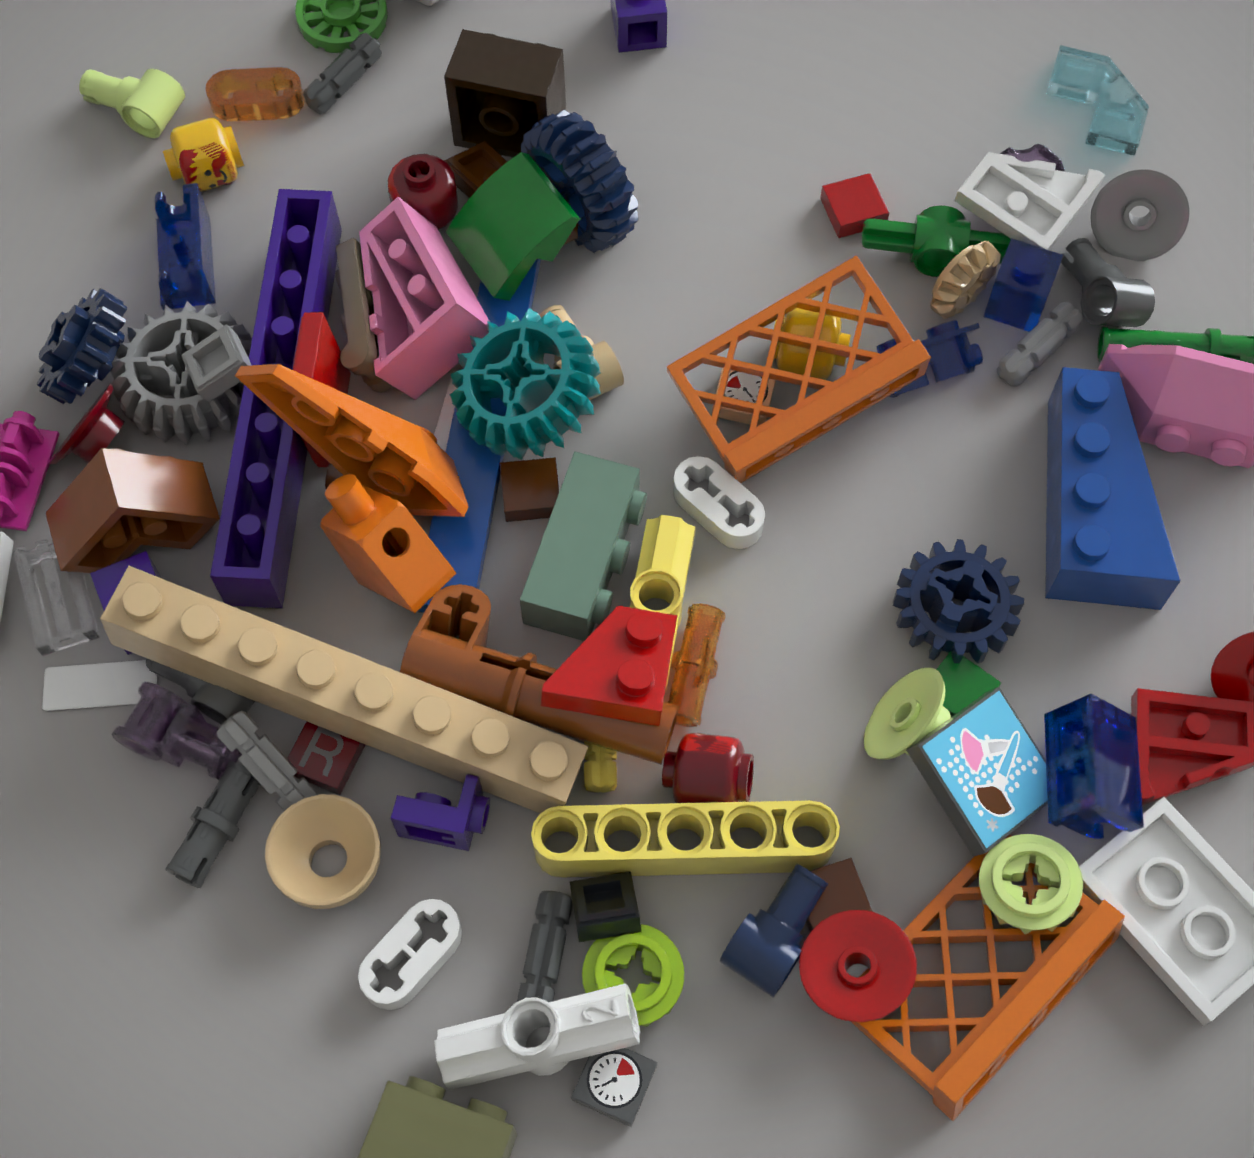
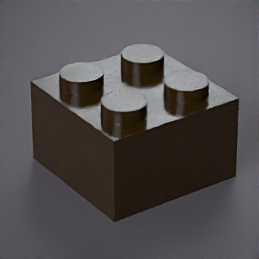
[444,29,566,158]

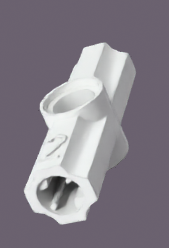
[434,984,640,1090]

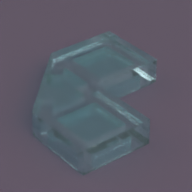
[1046,45,1149,156]

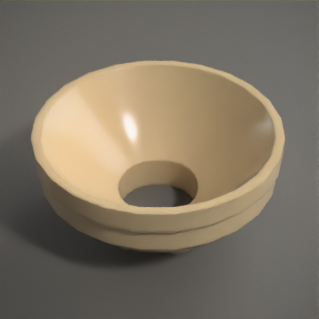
[265,794,381,909]

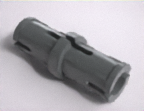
[165,761,260,888]

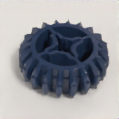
[521,110,639,253]

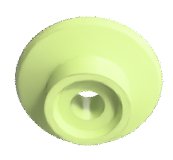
[864,667,951,760]

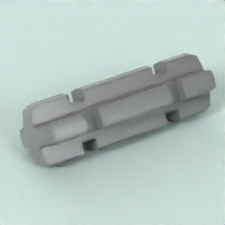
[997,302,1083,386]
[216,711,318,811]

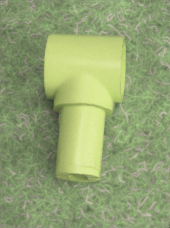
[79,69,185,139]

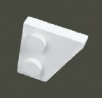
[954,152,1105,259]

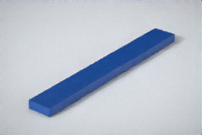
[417,259,541,613]

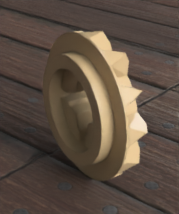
[930,241,1001,319]

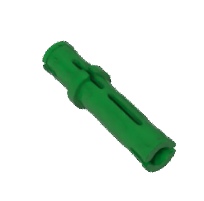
[1097,326,1254,364]

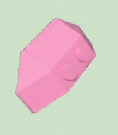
[1097,344,1254,468]

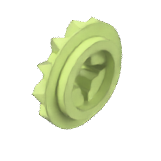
[978,834,1083,935]

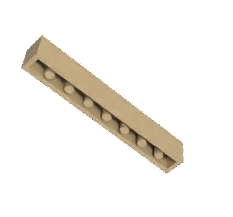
[100,566,588,813]

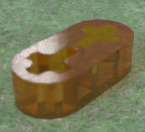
[205,67,305,121]

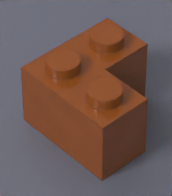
[45,448,220,573]

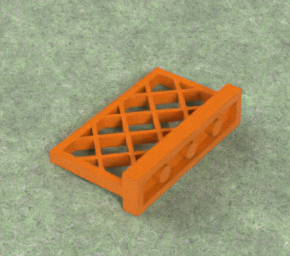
[666,255,931,483]
[851,834,1125,1121]

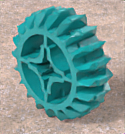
[450,308,601,460]

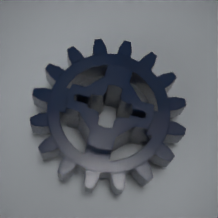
[37,288,127,404]
[893,539,1024,664]

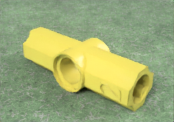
[630,515,696,692]

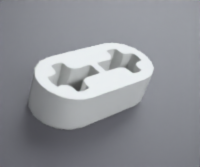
[673,456,765,549]
[358,899,462,1010]

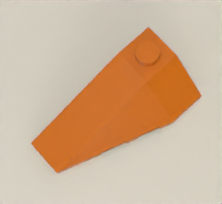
[235,364,469,517]

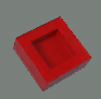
[820,173,889,239]

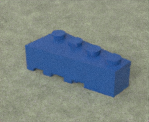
[1045,367,1181,610]

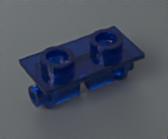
[865,320,983,398]

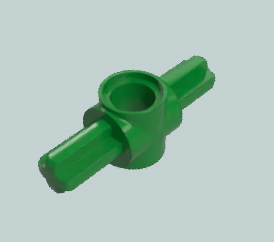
[861,205,1020,277]

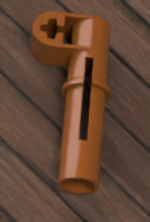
[400,584,679,765]

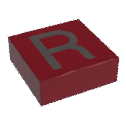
[287,721,365,795]

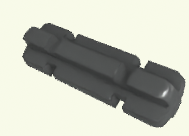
[303,33,382,114]
[517,891,573,1002]

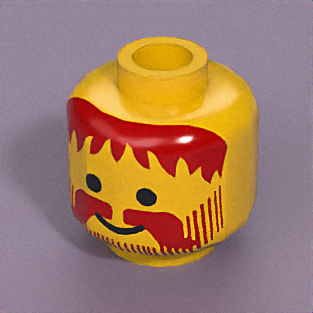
[163,118,244,193]

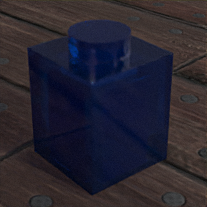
[983,238,1063,332]

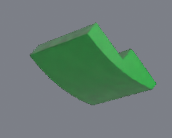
[446,152,580,301]

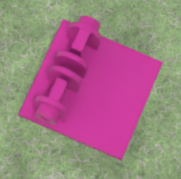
[0,411,60,531]

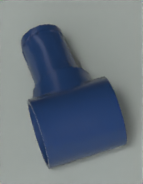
[720,864,828,998]

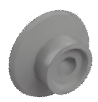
[1091,169,1190,261]

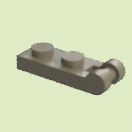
[335,237,392,392]

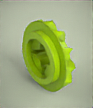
[582,924,684,1027]

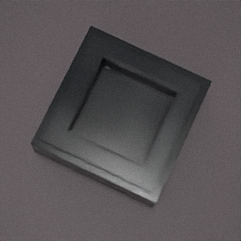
[569,871,642,942]

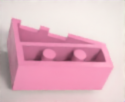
[359,197,490,400]

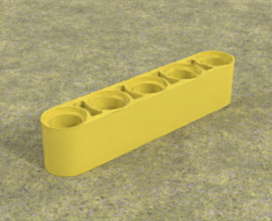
[531,800,840,878]

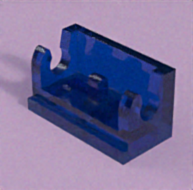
[154,183,216,310]
[1044,693,1144,839]

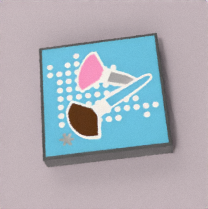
[906,687,1065,857]

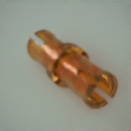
[668,603,726,727]

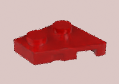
[541,606,677,726]
[1130,688,1254,806]

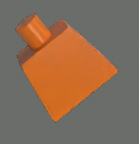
[320,474,457,613]

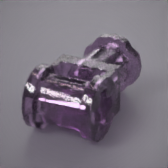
[111,682,241,780]

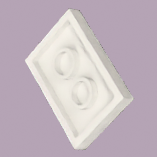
[1079,797,1254,1027]

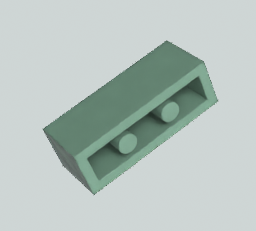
[520,451,647,641]

